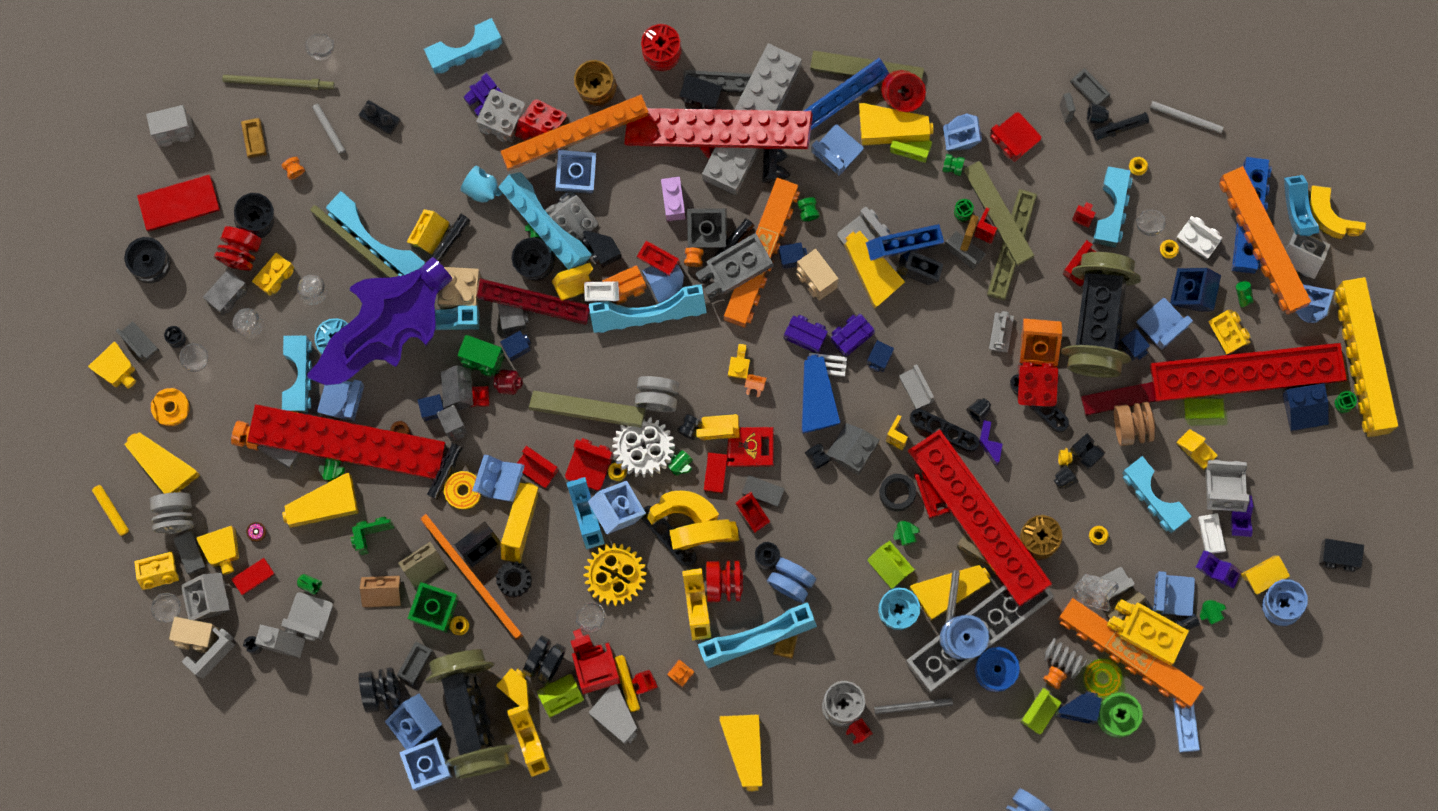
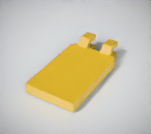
[1106,599,1189,666]

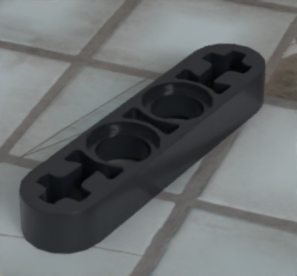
[1009,374,1069,433]
[909,409,979,452]
[641,506,696,567]

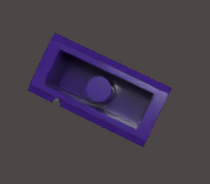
[831,314,875,357]
[783,315,828,354]

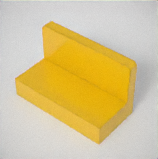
[407,209,450,254]
[552,263,593,300]
[697,414,739,440]
[886,415,908,451]
[1241,555,1290,594]

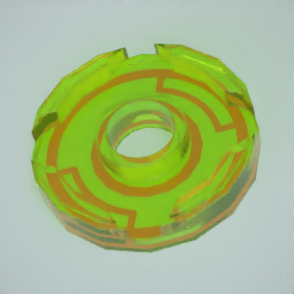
[1083,659,1122,698]

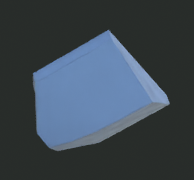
[943,114,982,151]
[642,265,684,303]
[1296,285,1335,324]

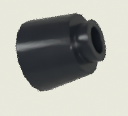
[1087,103,1109,124]
[966,398,991,423]
[1053,465,1079,489]

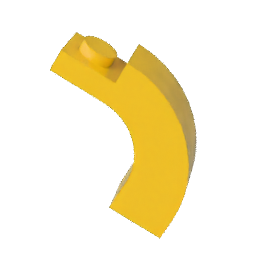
[1308,185,1366,239]
[647,491,719,524]
[670,519,739,550]
[682,568,711,640]
[507,704,550,777]

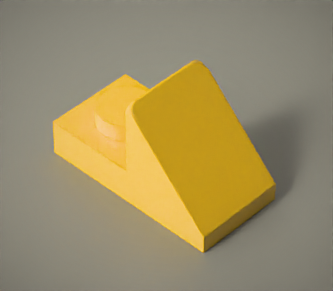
[1176,429,1218,470]

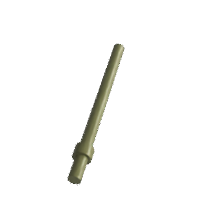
[222,75,335,90]

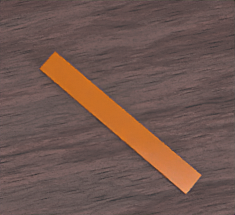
[421,514,523,640]

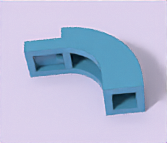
[1284,175,1319,236]
[567,477,605,549]

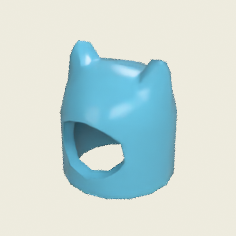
[461,165,502,203]

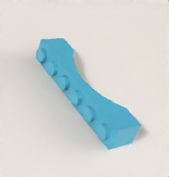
[498,172,592,270]
[326,191,425,276]
[589,284,707,333]
[698,602,817,668]

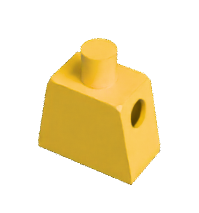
[88,341,136,389]
[196,525,239,575]

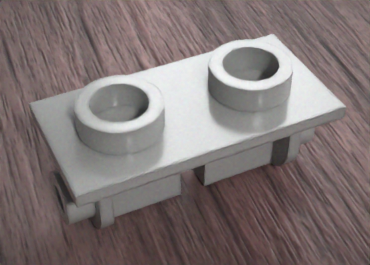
[989,311,1014,353]

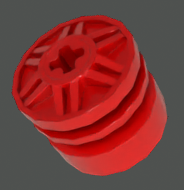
[641,24,681,71]
[881,70,926,112]
[214,226,262,271]
[706,561,743,602]

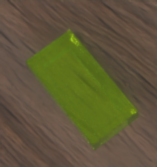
[1184,399,1224,420]

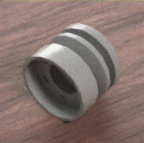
[149,492,194,534]
[822,681,865,727]

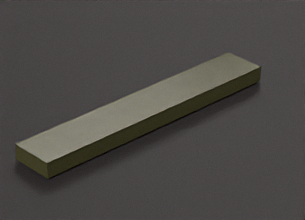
[810,50,924,82]
[963,161,1035,266]
[987,189,1037,301]
[310,205,399,278]
[529,390,646,428]

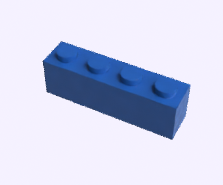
[866,224,944,261]

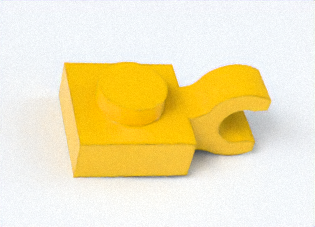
[728,344,750,379]

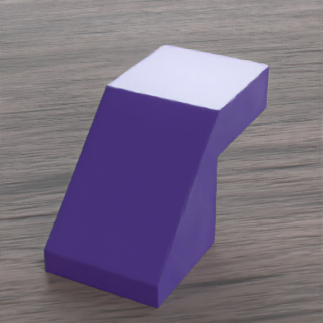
[979,420,1003,466]
[1230,495,1253,537]
[1196,550,1242,589]

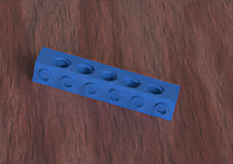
[1232,157,1272,274]

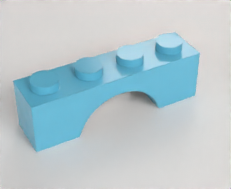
[424,18,503,74]
[1093,166,1133,247]
[435,306,479,330]
[282,336,312,414]
[1122,456,1192,533]

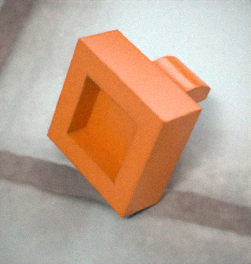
[745,374,767,397]
[667,659,695,687]

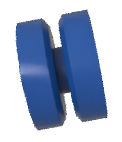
[974,647,1020,692]

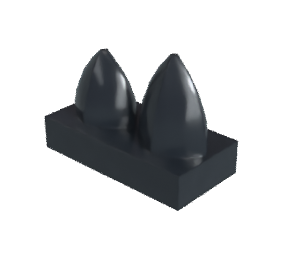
[358,100,401,136]
[762,149,791,183]

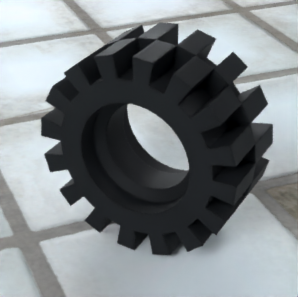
[496,561,532,598]

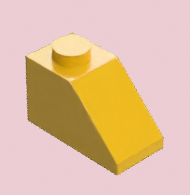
[496,668,530,711]

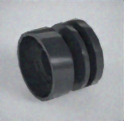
[234,193,274,238]
[511,238,555,281]
[359,667,401,714]

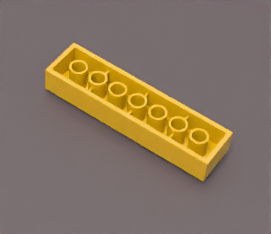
[1334,277,1398,437]

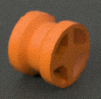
[281,157,305,179]
[684,248,704,267]
[1043,666,1067,690]

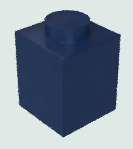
[779,242,807,269]
[1119,328,1150,361]
[500,331,531,362]
[867,340,894,372]
[418,394,446,421]

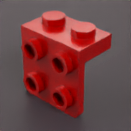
[515,99,567,141]
[989,112,1041,163]
[1018,362,1058,406]
[565,438,613,491]

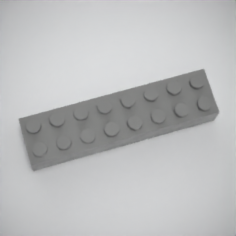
[702,43,802,195]
[905,586,1054,694]

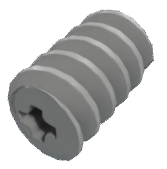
[1044,638,1087,679]

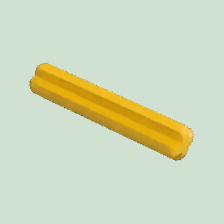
[92,485,129,536]
[614,655,640,712]

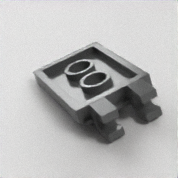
[695,233,774,299]

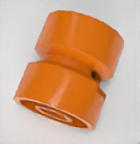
[231,421,259,451]

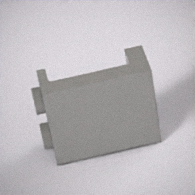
[1205,460,1249,512]
[182,628,235,679]

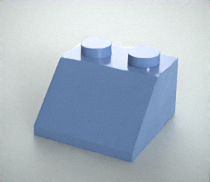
[385,694,442,750]

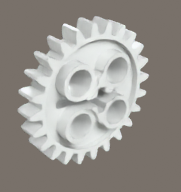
[612,417,675,478]

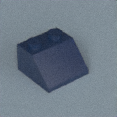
[1170,268,1221,312]
[1282,383,1329,431]
[1055,692,1102,725]

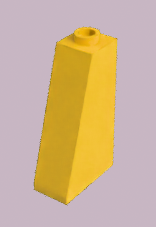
[859,103,933,145]
[844,231,905,309]
[124,432,200,494]
[282,473,359,528]
[501,482,538,563]
[909,565,990,621]
[719,715,762,791]

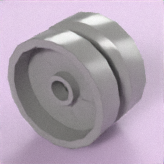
[635,376,680,412]

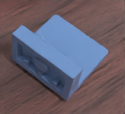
[811,125,864,176]
[1136,298,1193,350]
[317,379,364,422]
[472,455,524,502]
[1153,571,1195,616]

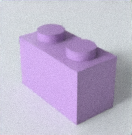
[661,177,685,221]

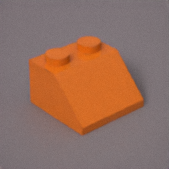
[1020,319,1062,366]

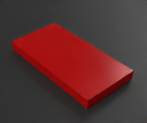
[137,174,220,232]

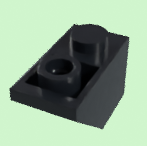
[582,230,622,268]

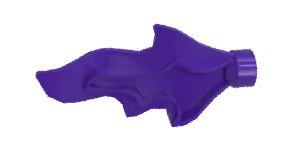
[307,257,453,386]

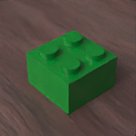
[457,335,505,377]
[407,582,459,634]

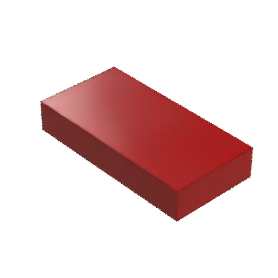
[704,452,727,493]
[232,558,275,596]

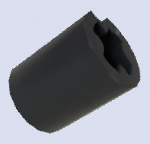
[243,636,262,655]

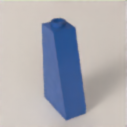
[801,354,840,434]

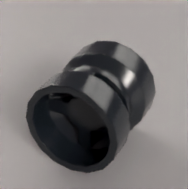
[164,326,186,348]
[677,414,703,440]
[805,443,831,470]

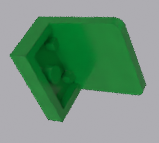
[351,517,395,555]

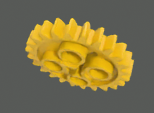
[583,543,647,607]

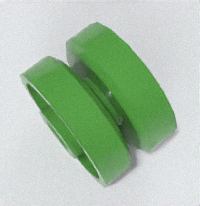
[1097,692,1143,738]

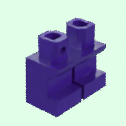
[464,73,503,116]

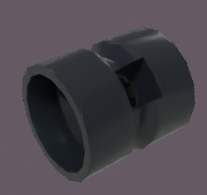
[1069,433,1106,470]
[755,542,780,570]

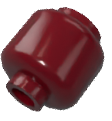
[494,369,523,395]

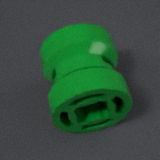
[942,154,965,176]
[797,197,820,222]
[954,199,974,222]
[1334,391,1357,413]

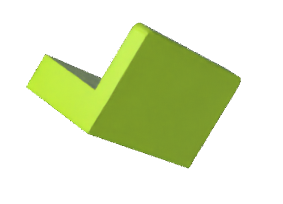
[890,140,932,163]
[867,541,915,589]
[537,674,584,718]
[1021,688,1061,735]

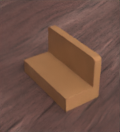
[360,576,401,607]

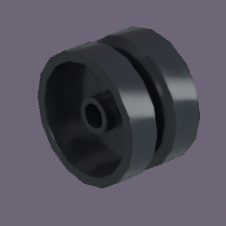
[124,237,171,284]
[522,635,567,686]

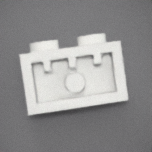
[1176,216,1222,260]

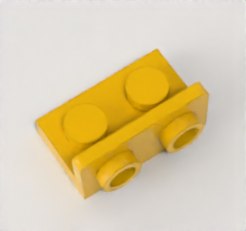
[252,253,294,296]
[1208,310,1251,355]
[134,552,179,590]

